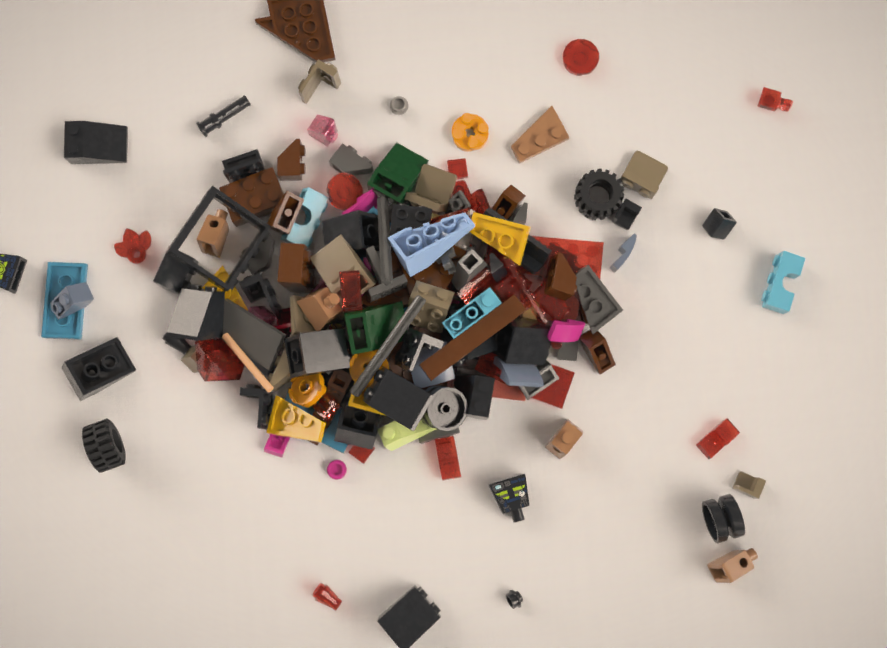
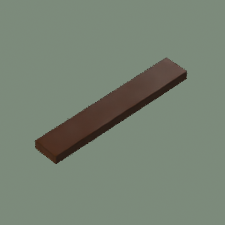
[419,294,526,381]

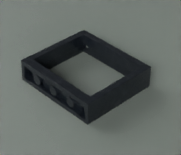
[166,185,271,292]

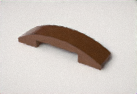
[307,370,353,445]

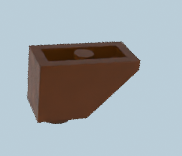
[492,185,526,220]
[267,191,304,235]
[544,253,577,301]
[579,330,616,374]

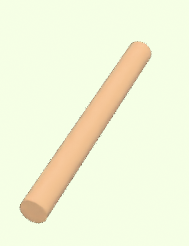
[222,333,274,392]

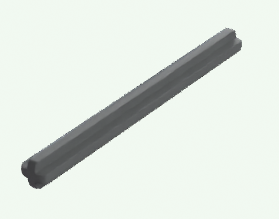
[377,195,393,286]
[350,295,426,397]

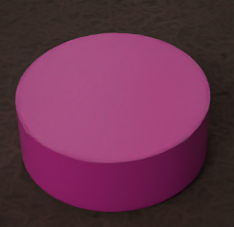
[327,460,347,480]

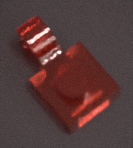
[757,87,793,112]

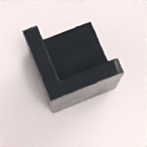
[612,198,642,230]
[702,208,737,240]

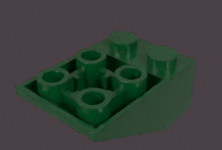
[367,142,429,205]
[344,301,407,355]

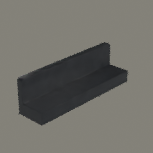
[484,207,552,274]

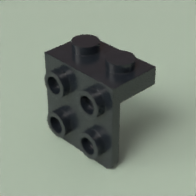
[222,149,265,183]
[389,204,432,236]
[239,273,283,320]
[240,384,273,430]

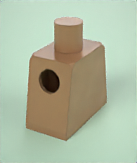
[196,209,229,258]
[297,287,342,331]
[545,419,583,459]
[707,548,758,583]

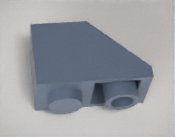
[50,282,94,320]

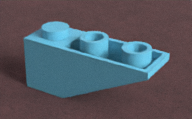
[442,287,502,339]

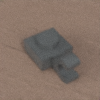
[436,246,456,275]

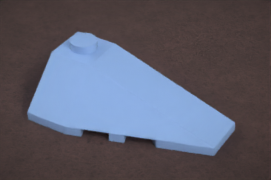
[388,213,475,277]

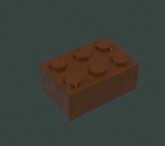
[219,167,284,227]
[277,243,316,293]

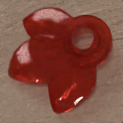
[114,228,152,264]

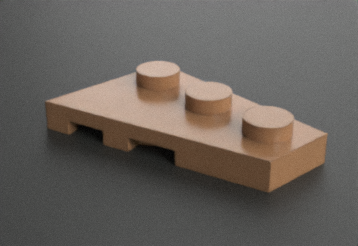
[511,106,569,164]

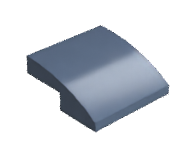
[411,340,456,388]
[493,356,544,387]

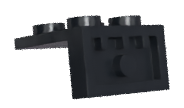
[395,328,444,372]

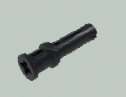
[196,95,251,137]

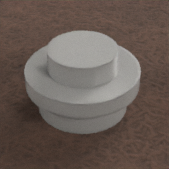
[390,96,408,115]

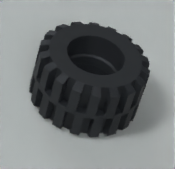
[574,169,624,220]
[82,418,126,473]

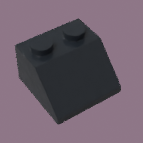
[153,250,198,295]
[334,396,380,450]

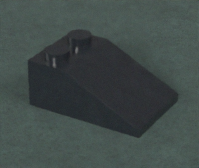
[64,121,128,164]
[62,337,136,401]

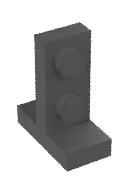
[365,246,408,303]

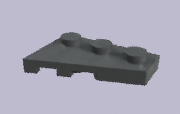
[575,264,623,334]

